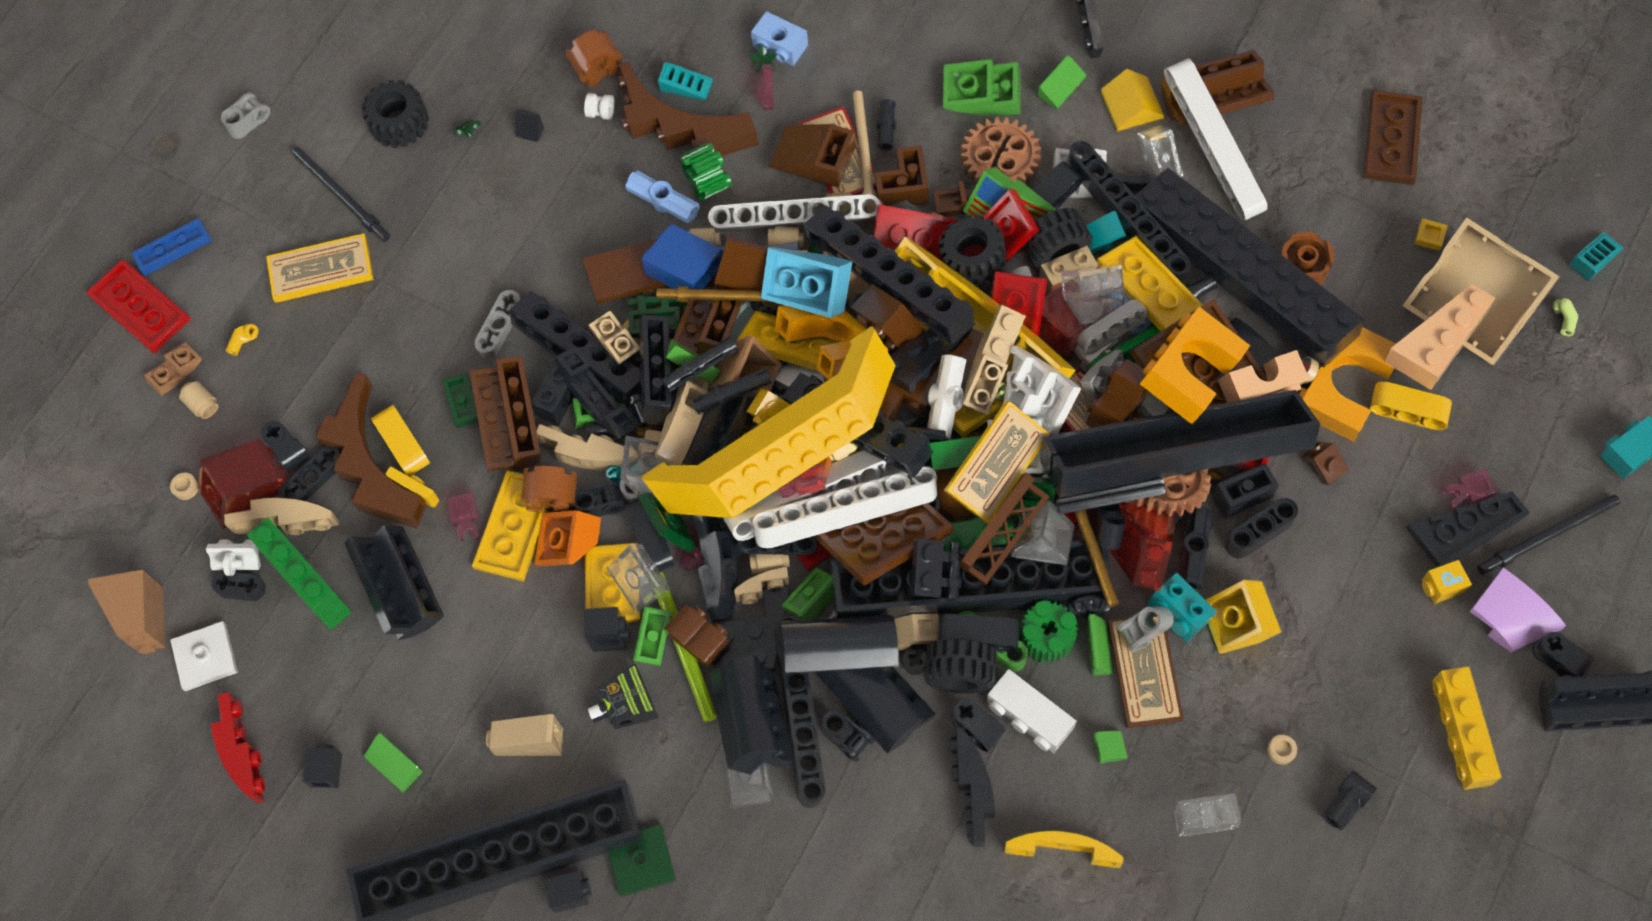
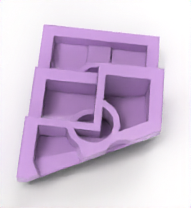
[1470,567,1566,653]

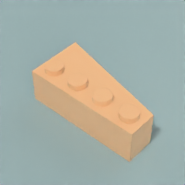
[1385,284,1495,390]

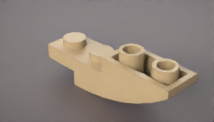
[962,305,1026,415]
[655,376,709,465]
[536,424,642,471]
[224,498,339,535]

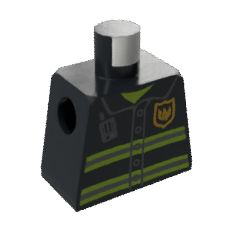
[588,663,659,729]

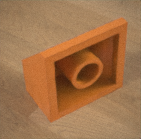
[534,510,601,566]

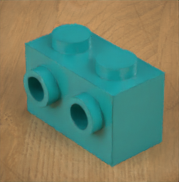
[1600,416,1652,479]
[1147,573,1217,643]

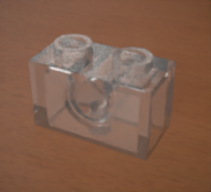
[1173,793,1242,837]

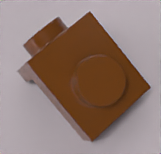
[933,180,970,217]
[1301,441,1349,485]

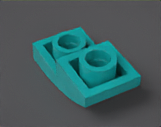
[1087,211,1126,255]

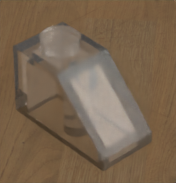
[1137,125,1183,178]

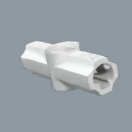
[927,354,966,439]

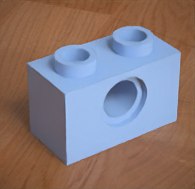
[751,11,808,66]

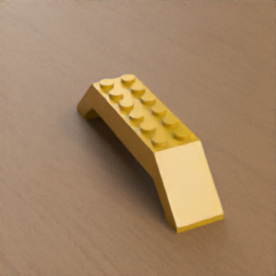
[641,326,896,518]

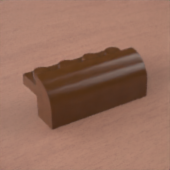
[1161,50,1274,126]
[673,275,743,355]
[469,356,541,472]

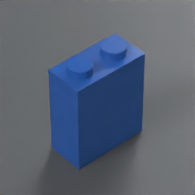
[642,224,723,289]

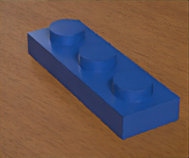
[131,218,212,276]

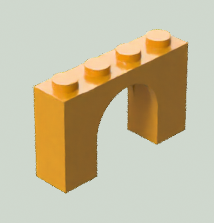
[775,305,888,380]
[1140,307,1250,424]
[1299,327,1396,442]

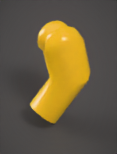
[225,323,259,356]

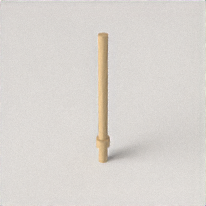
[853,91,877,222]

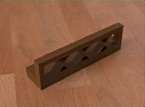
[960,473,1050,585]

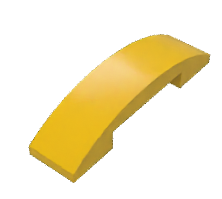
[1004,831,1123,868]

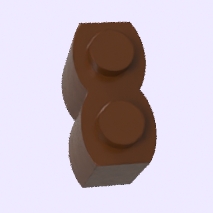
[664,604,729,668]

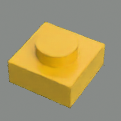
[1414,218,1448,251]

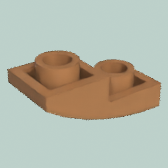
[144,342,202,396]

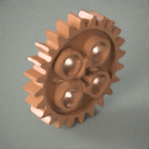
[961,117,1041,185]
[1136,469,1211,517]

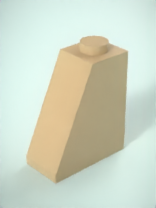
[486,714,563,756]

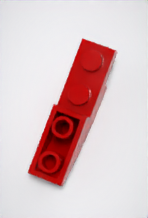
[210,692,266,803]

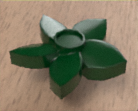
[749,44,778,72]
[453,119,481,138]

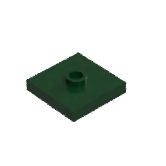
[638,491,697,553]
[609,824,676,897]

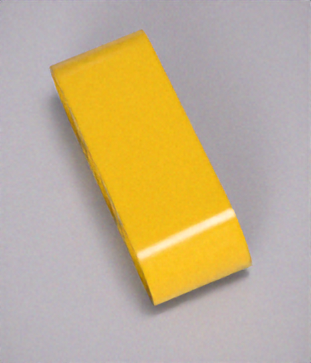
[1370,382,1452,430]
[371,405,431,476]

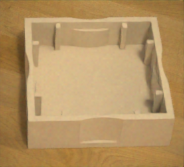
[1403,218,1560,365]

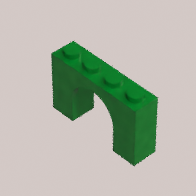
[930,435,1014,551]
[246,517,352,630]

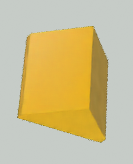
[1101,69,1164,131]

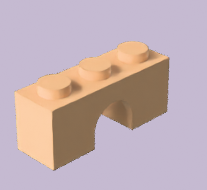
[1218,350,1309,402]

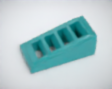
[658,62,713,101]
[1569,232,1624,281]

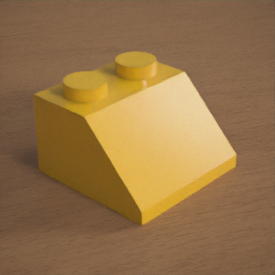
[1206,580,1281,654]

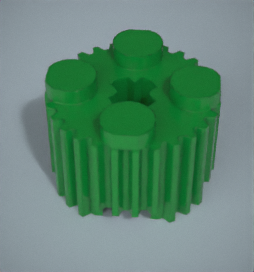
[680,142,732,201]
[1020,600,1078,663]

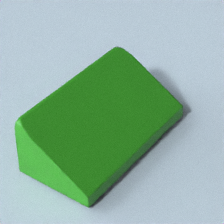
[1038,55,1087,109]
[666,339,720,383]
[782,567,833,620]
[632,606,672,666]
[1086,614,1113,676]
[364,733,423,793]

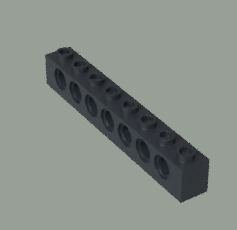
[804,205,975,345]

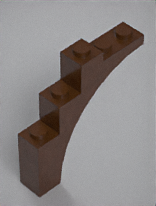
[618,62,758,156]
[823,329,984,421]
[316,373,427,529]

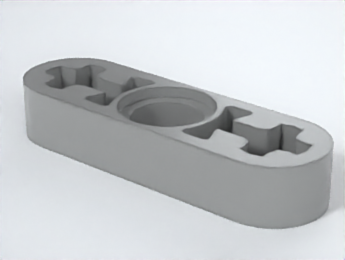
[475,290,521,358]
[1077,299,1147,354]

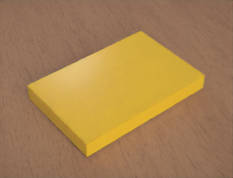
[585,543,641,623]

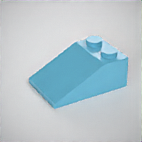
[761,247,852,318]

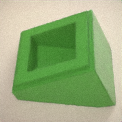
[1093,731,1128,764]

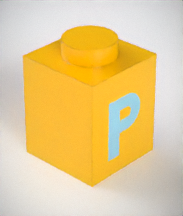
[1422,560,1472,604]

